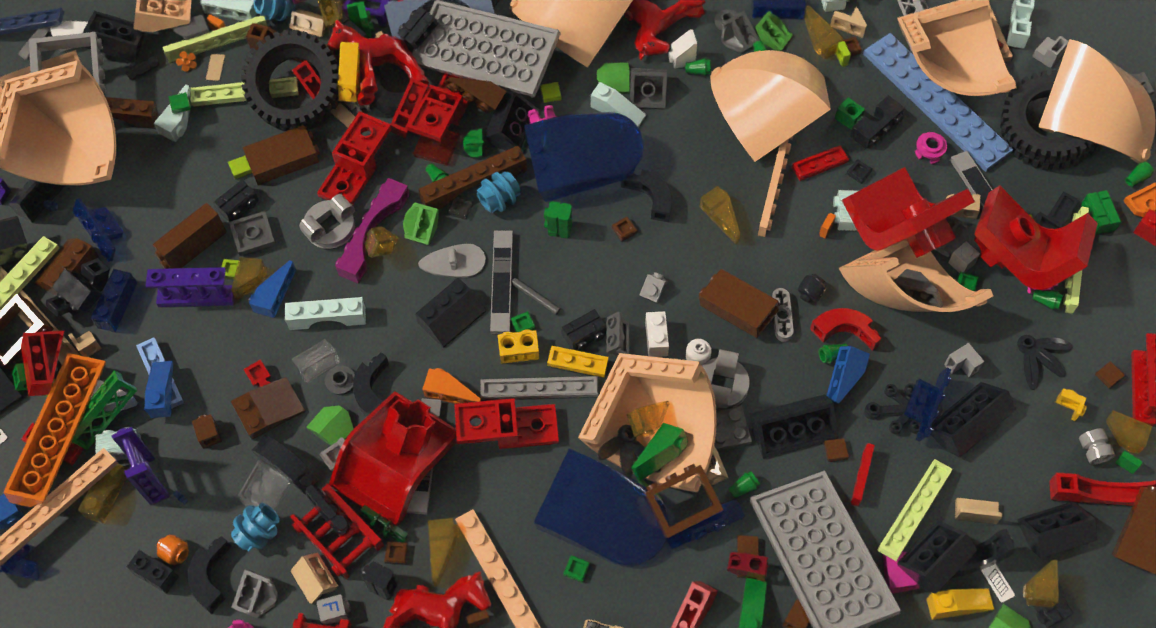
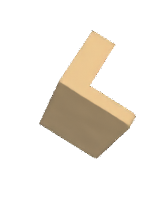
[290,10,331,37]
[955,498,1002,524]
[291,553,338,604]

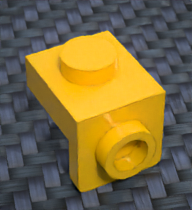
[1055,388,1087,421]

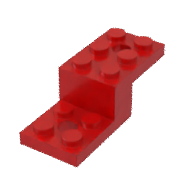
[407,73,470,142]
[317,111,392,205]
[454,398,559,449]

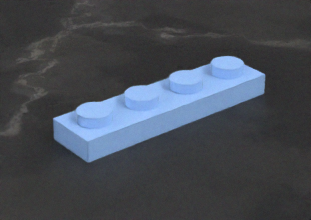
[136,337,184,409]

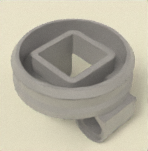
[299,194,355,249]
[702,349,749,410]

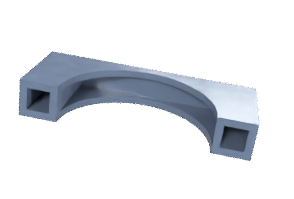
[384,0,495,46]

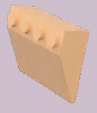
[134,0,191,32]

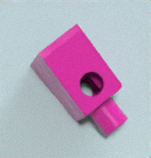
[882,552,920,593]

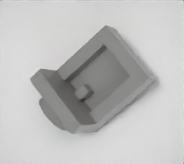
[640,272,668,303]
[319,437,345,470]

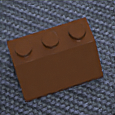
[33,238,99,296]

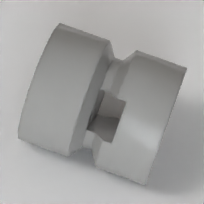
[1079,428,1115,465]

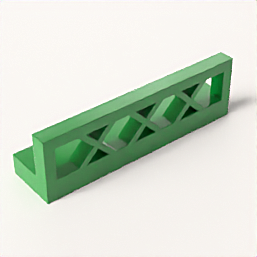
[71,370,137,450]

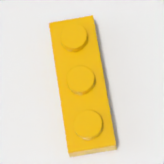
[547,346,609,378]

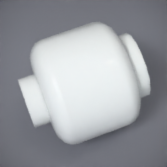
[686,339,711,365]

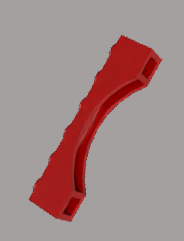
[1049,473,1156,506]

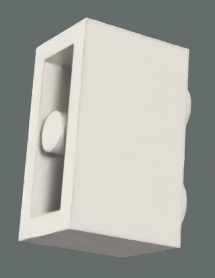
[645,311,669,357]

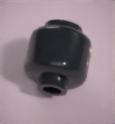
[798,274,826,303]

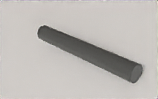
[511,278,561,315]

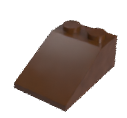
[231,377,305,440]

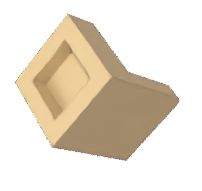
[68,331,102,357]

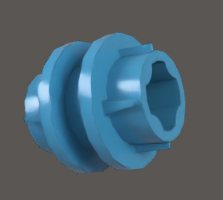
[254,0,295,21]
[477,171,521,213]
[231,503,279,552]

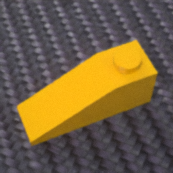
[338,42,361,102]
[926,589,994,620]

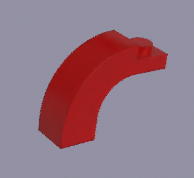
[810,308,881,351]

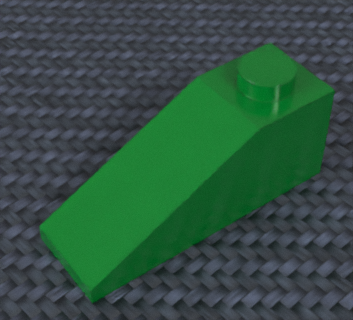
[632,423,688,481]
[738,578,767,628]

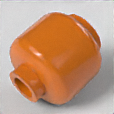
[157,534,189,565]

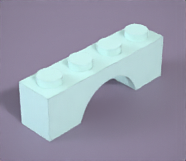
[285,297,366,330]

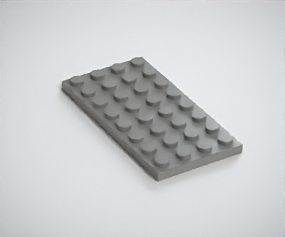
[412,0,561,97]
[750,471,901,628]

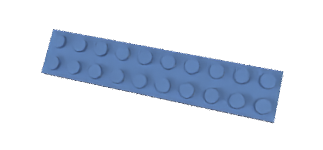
[863,33,1014,172]

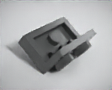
[606,312,629,357]

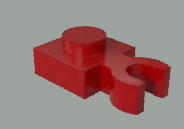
[243,359,271,387]

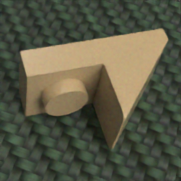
[830,7,867,38]

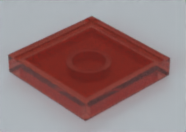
[413,130,460,166]

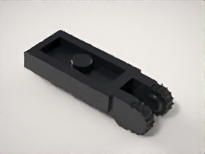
[306,485,348,536]

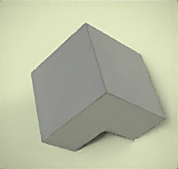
[1032,36,1069,68]
[944,343,984,377]

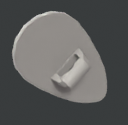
[418,244,486,278]

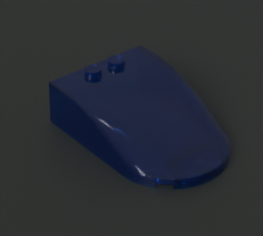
[524,112,644,202]
[534,448,669,566]

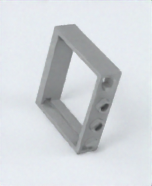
[29,32,106,94]

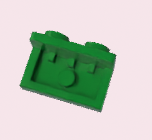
[347,1,374,38]

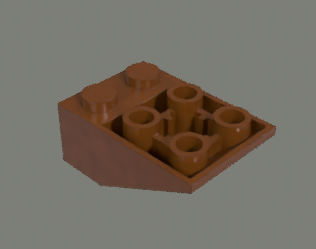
[444,77,506,112]

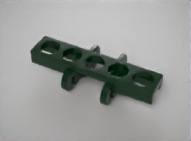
[359,505,408,543]

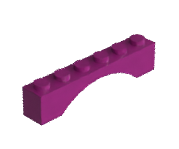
[335,178,410,283]

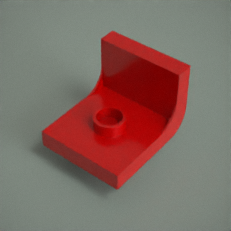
[842,167,975,258]
[974,186,1098,290]
[329,391,457,526]

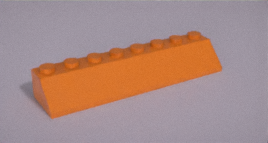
[3,353,106,507]

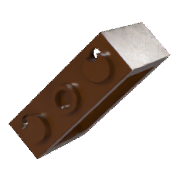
[0,294,54,370]
[644,463,723,538]

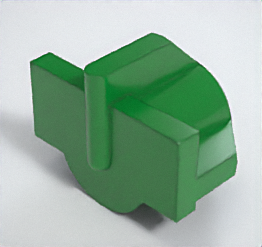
[463,129,484,158]

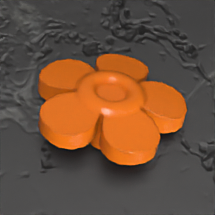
[176,51,197,72]

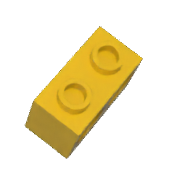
[498,329,539,364]

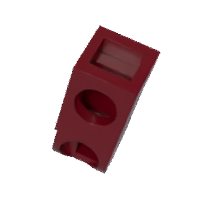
[727,552,768,581]

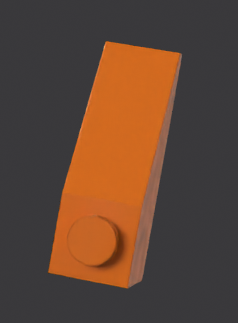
[422,368,481,404]

